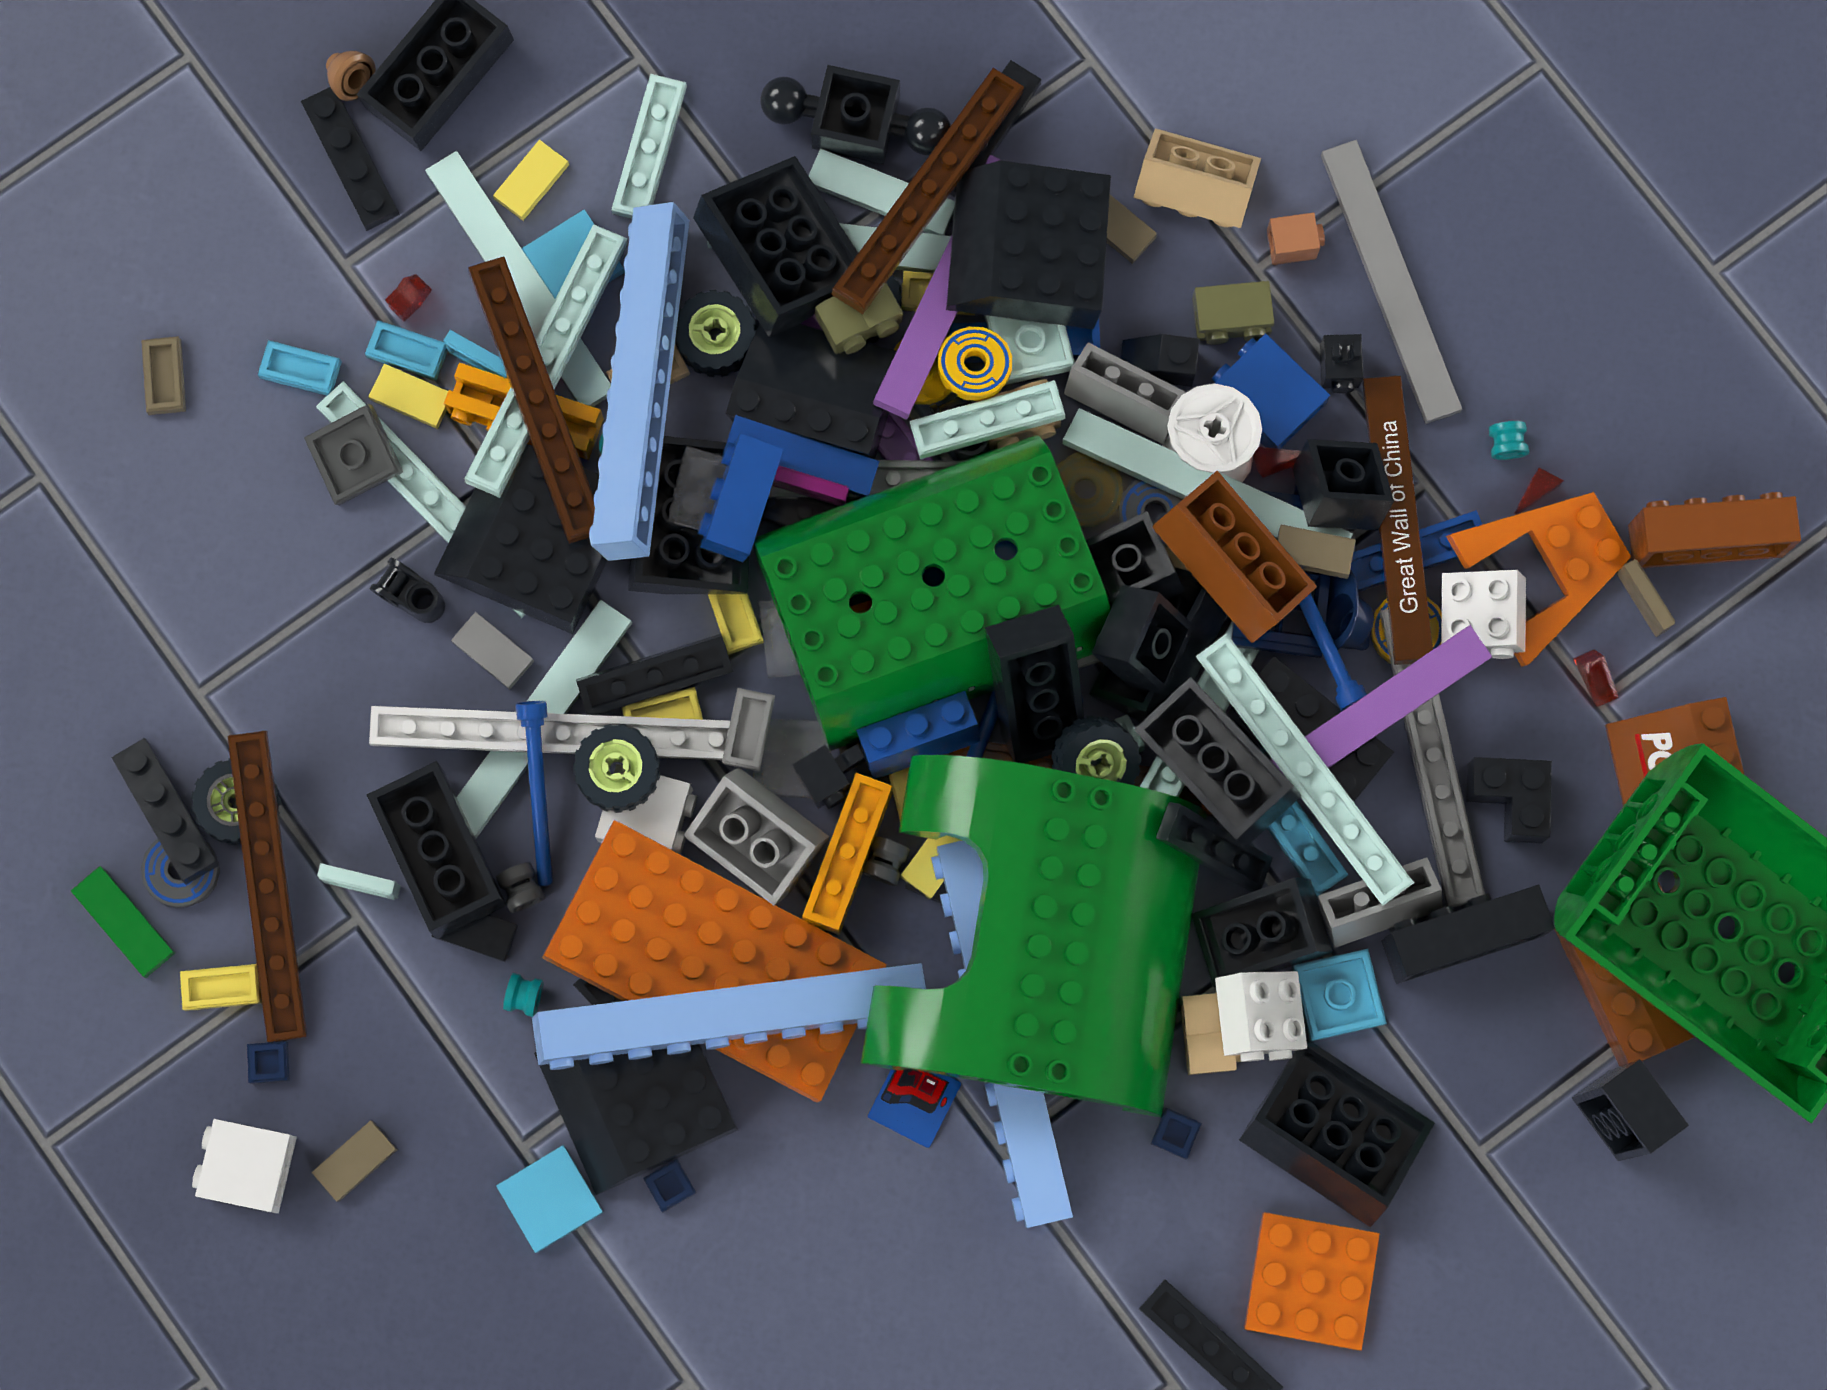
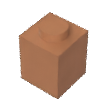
[1267,213,1325,265]

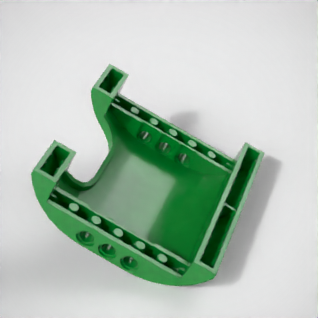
[861,755,1207,1117]

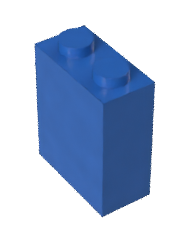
[1211,333,1330,456]

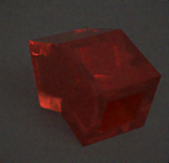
[385,274,432,322]

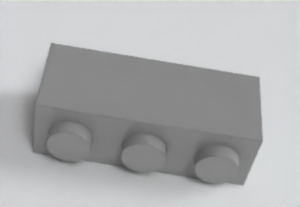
[1064,343,1186,444]
[1318,857,1443,948]

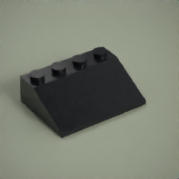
[693,156,858,337]
[725,324,897,459]
[628,436,750,594]
[1239,1038,1435,1227]

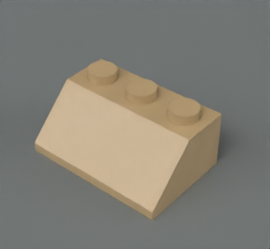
[1134,128,1261,228]

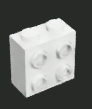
[1441,570,1526,659]
[595,763,697,854]
[1215,971,1307,1062]
[192,1119,297,1214]

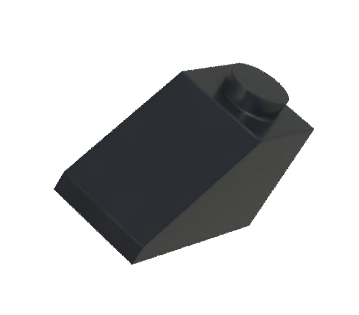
[1120,334,1200,387]

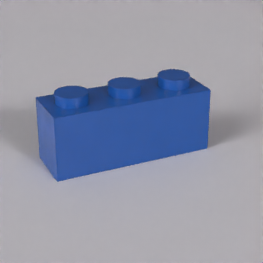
[698,433,784,562]
[856,691,981,779]

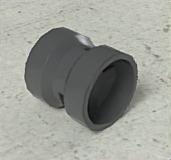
[862,836,910,886]
[495,862,546,913]

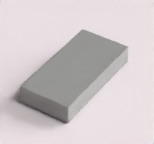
[451,612,534,690]
[722,688,775,771]

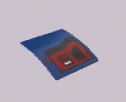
[868,1069,961,1148]

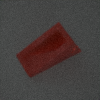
[1253,447,1301,478]
[1514,468,1564,515]
[1573,649,1619,707]

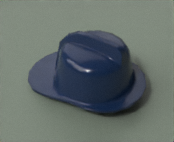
[1326,569,1374,651]

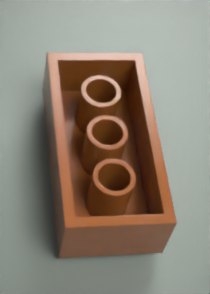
[1152,471,1317,643]
[1628,492,1801,568]

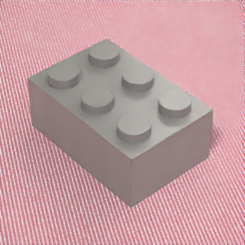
[683,767,830,906]

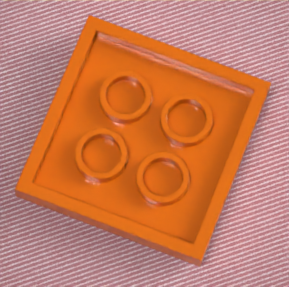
[1244,1212,1380,1351]

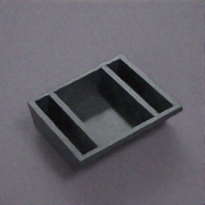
[946,160,1111,329]
[434,444,607,635]
[534,1044,738,1195]

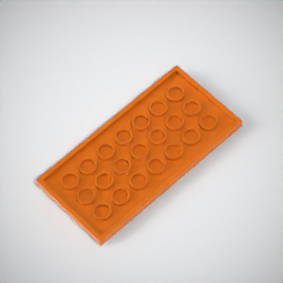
[542,820,887,1103]

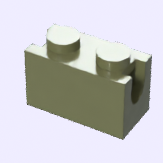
[1192,281,1274,345]

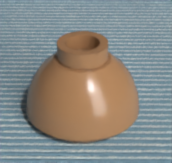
[326,51,376,101]

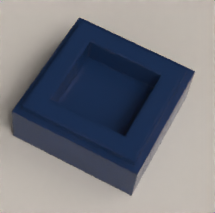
[247,1041,290,1084]
[1150,1108,1202,1160]
[643,1159,697,1213]

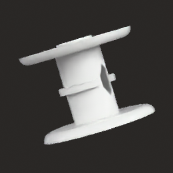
[1162,384,1262,482]

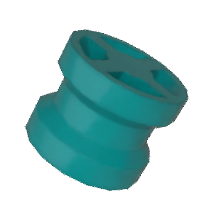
[1488,421,1529,460]
[503,973,544,1017]

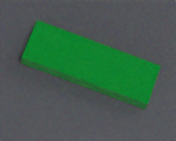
[71,866,175,978]

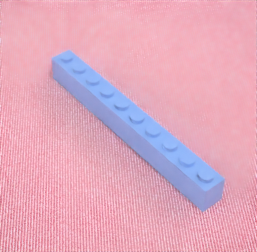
[589,202,690,561]
[931,840,1073,1228]
[532,963,926,1070]

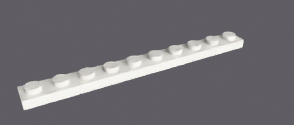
[369,706,730,760]

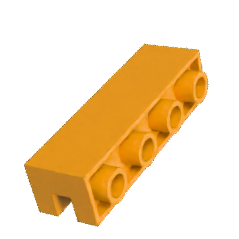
[444,362,604,460]
[802,773,893,935]

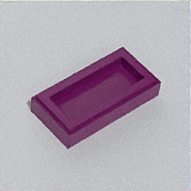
[772,465,849,506]

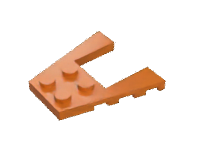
[1446,492,1631,667]

